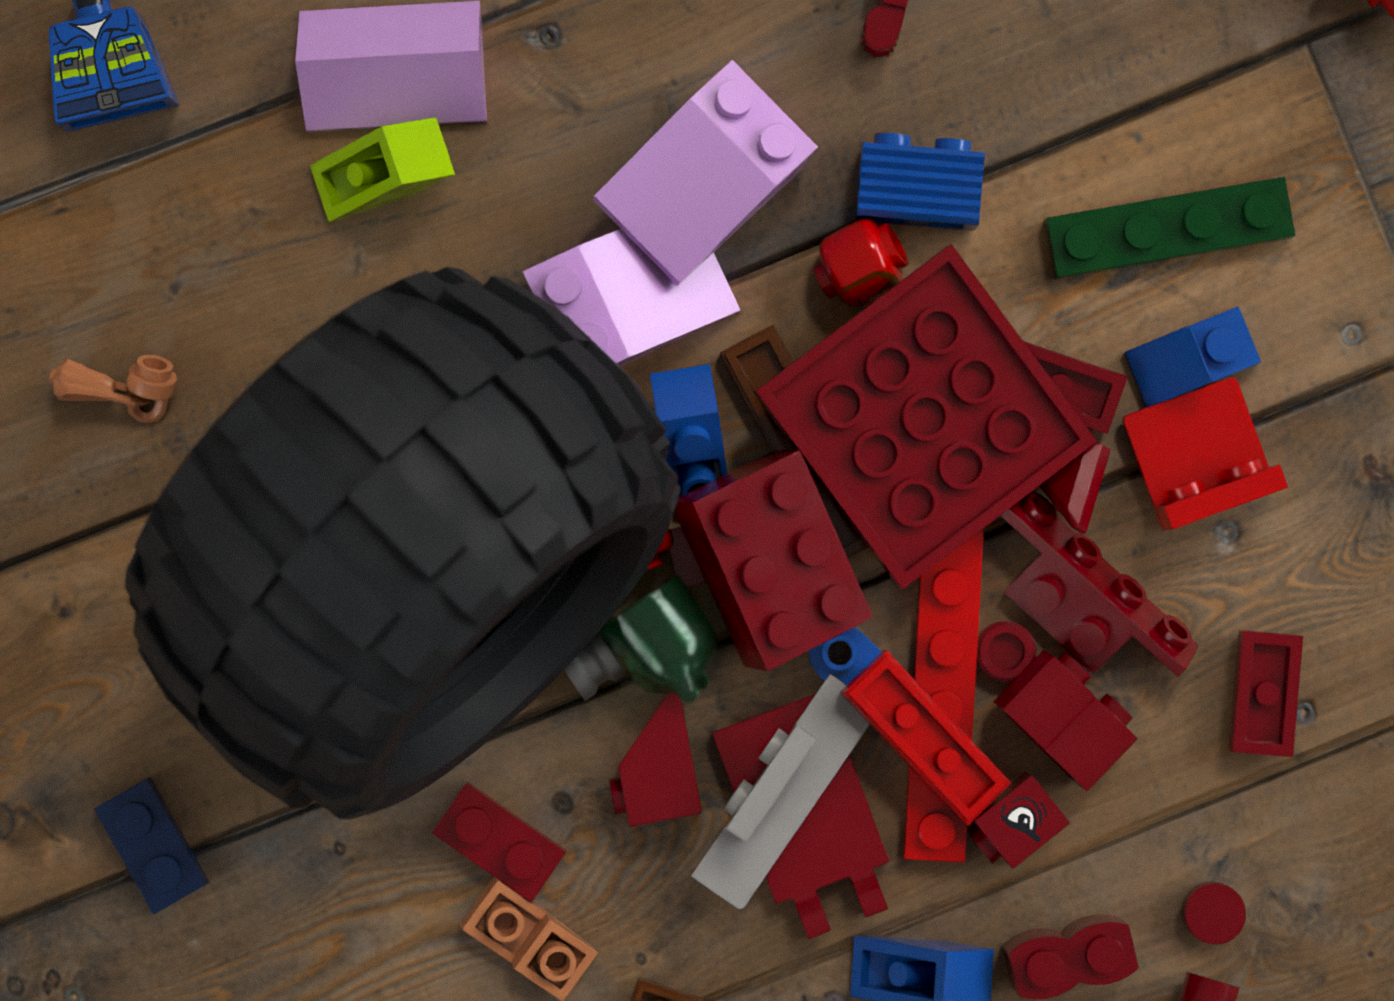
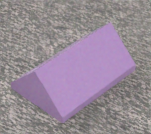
[295,1,487,133]

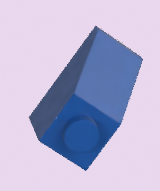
[850,935,994,1001]

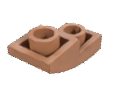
[459,876,598,1001]

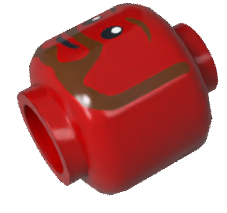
[814,217,909,308]

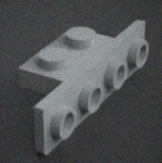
[691,674,870,909]

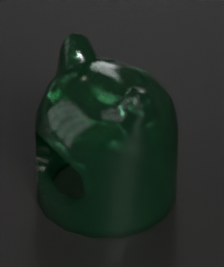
[599,575,718,702]

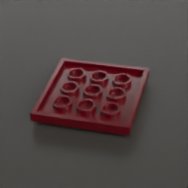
[753,244,1097,589]

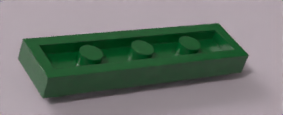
[1044,177,1296,279]

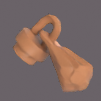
[49,355,177,423]

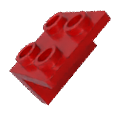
[1122,377,1289,531]

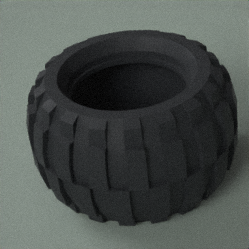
[124,267,681,820]

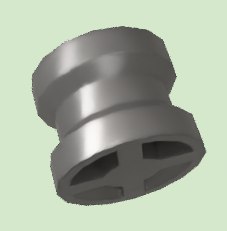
[564,631,627,701]

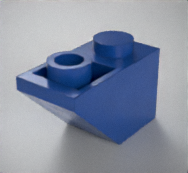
[650,364,727,497]

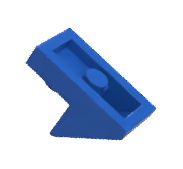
[1124,306,1261,408]

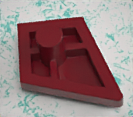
[1039,442,1111,534]

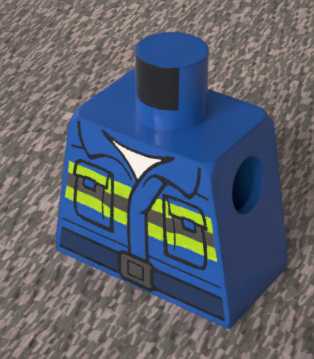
[49,0,179,132]

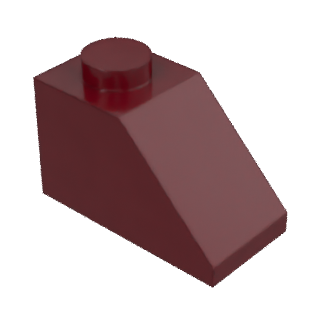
[609,690,702,827]

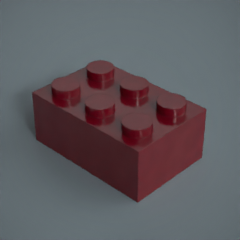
[675,450,873,671]

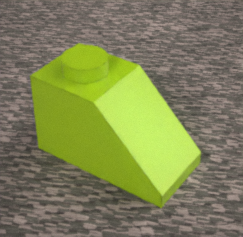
[310,117,455,222]

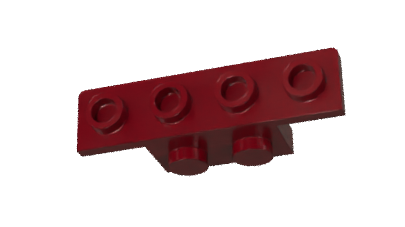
[1000,492,1198,677]

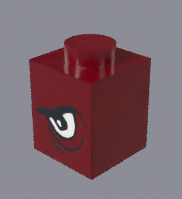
[970,772,1070,869]

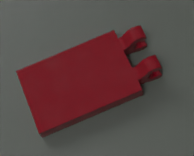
[712,693,890,939]

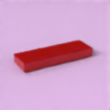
[839,650,1011,826]

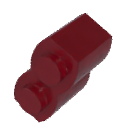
[993,649,1137,791]
[1002,914,1139,999]

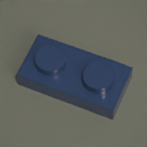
[94,777,210,915]

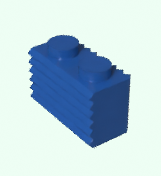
[854,133,985,231]

